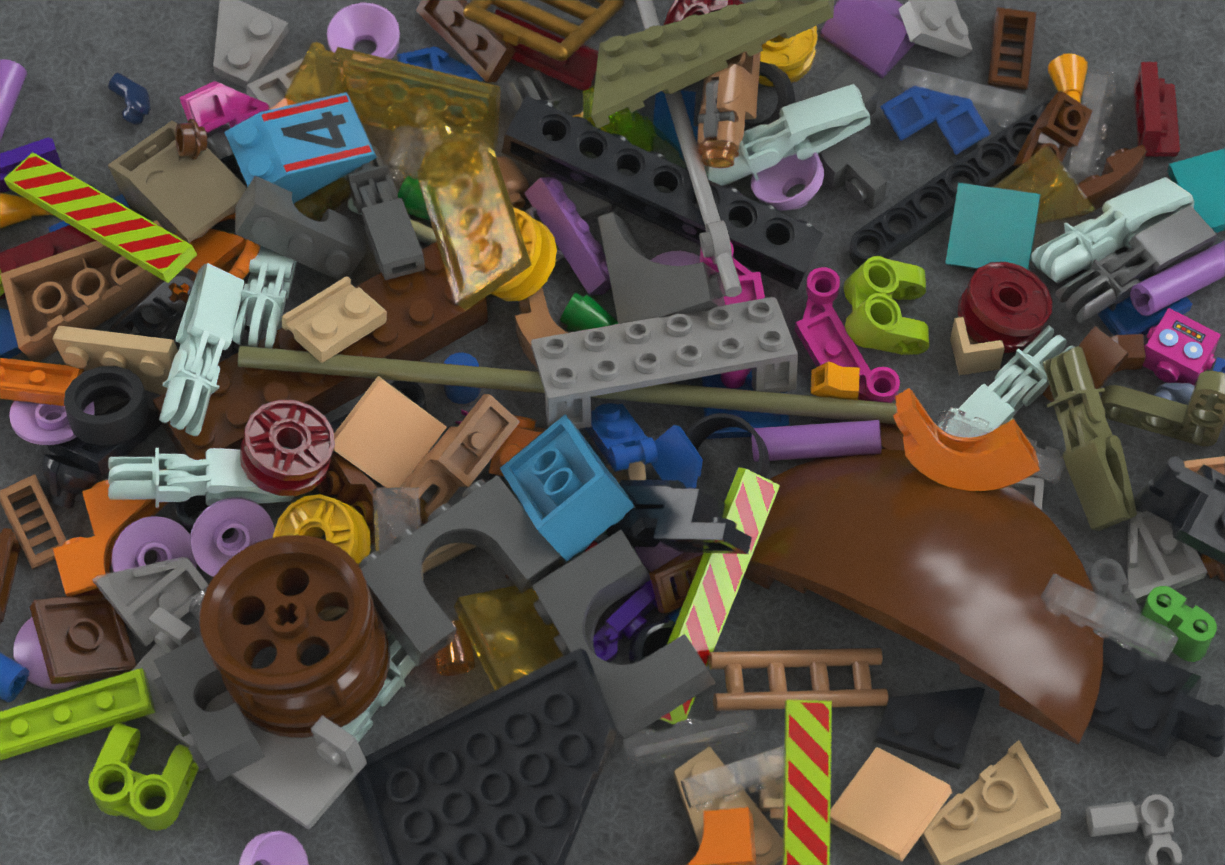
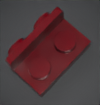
[1134,62,1180,157]

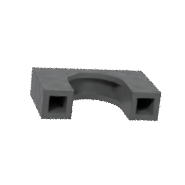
[358,475,561,667]
[532,530,716,740]

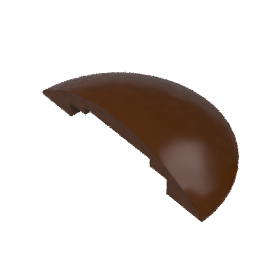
[744,449,1103,745]

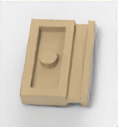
[282,276,387,363]

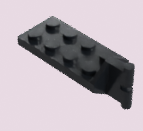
[1134,456,1225,565]
[1088,637,1225,758]

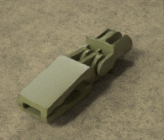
[1043,346,1137,531]

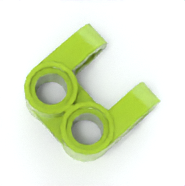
[843,256,929,355]
[88,723,199,831]

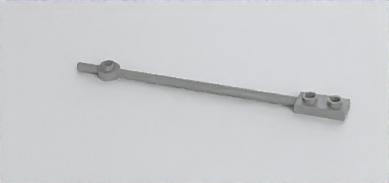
[636,0,742,297]

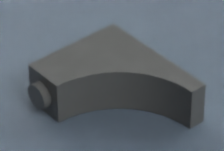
[598,212,727,324]

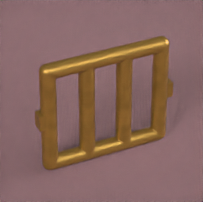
[463,0,624,61]

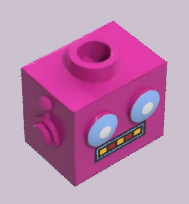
[1143,308,1221,386]

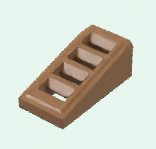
[0,474,67,570]

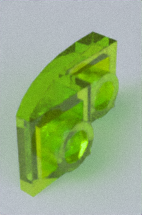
[583,86,656,151]

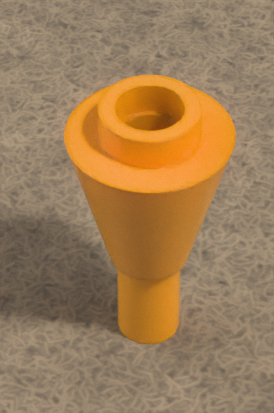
[1048,53,1088,103]
[0,193,53,229]

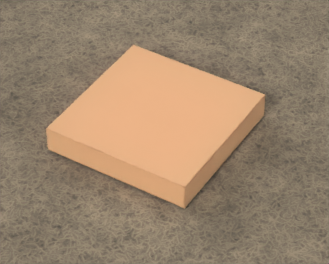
[334,376,447,495]
[830,747,952,861]

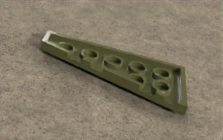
[591,0,834,129]

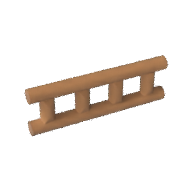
[708,648,888,711]

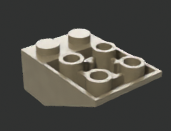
[108,121,247,243]

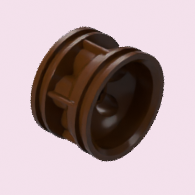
[200,535,390,738]

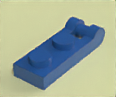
[585,403,658,472]

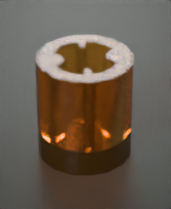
[434,620,475,676]

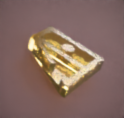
[994,146,1095,225]

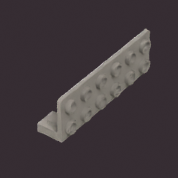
[531,297,798,429]
[132,606,367,829]

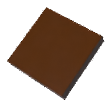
[30,593,137,684]

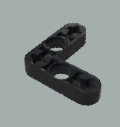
[108,268,261,359]

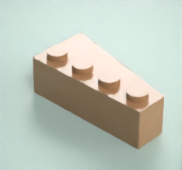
[0,220,163,362]

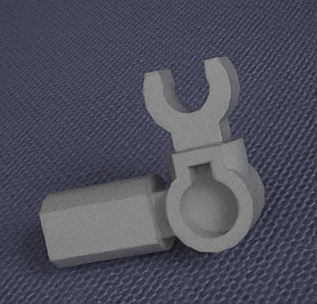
[1085,794,1182,865]

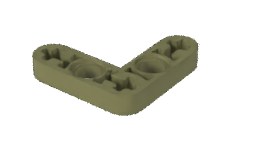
[1100,371,1225,446]

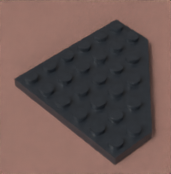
[355,648,617,865]

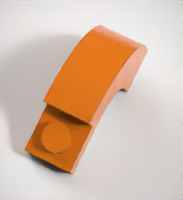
[893,388,1040,491]

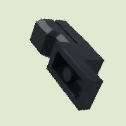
[607,480,752,554]

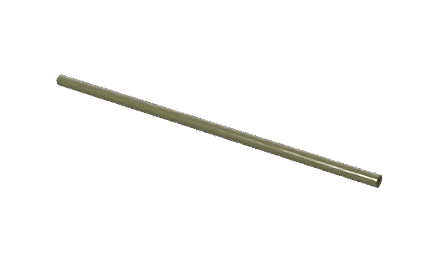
[238,346,897,424]

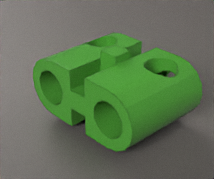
[1139,586,1217,662]

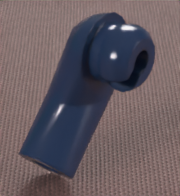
[108,73,150,125]

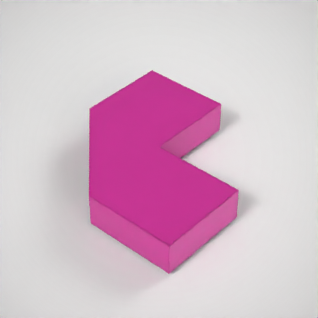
[180,81,270,133]

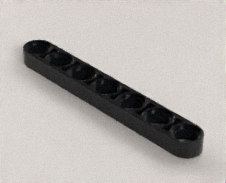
[849,100,1051,267]

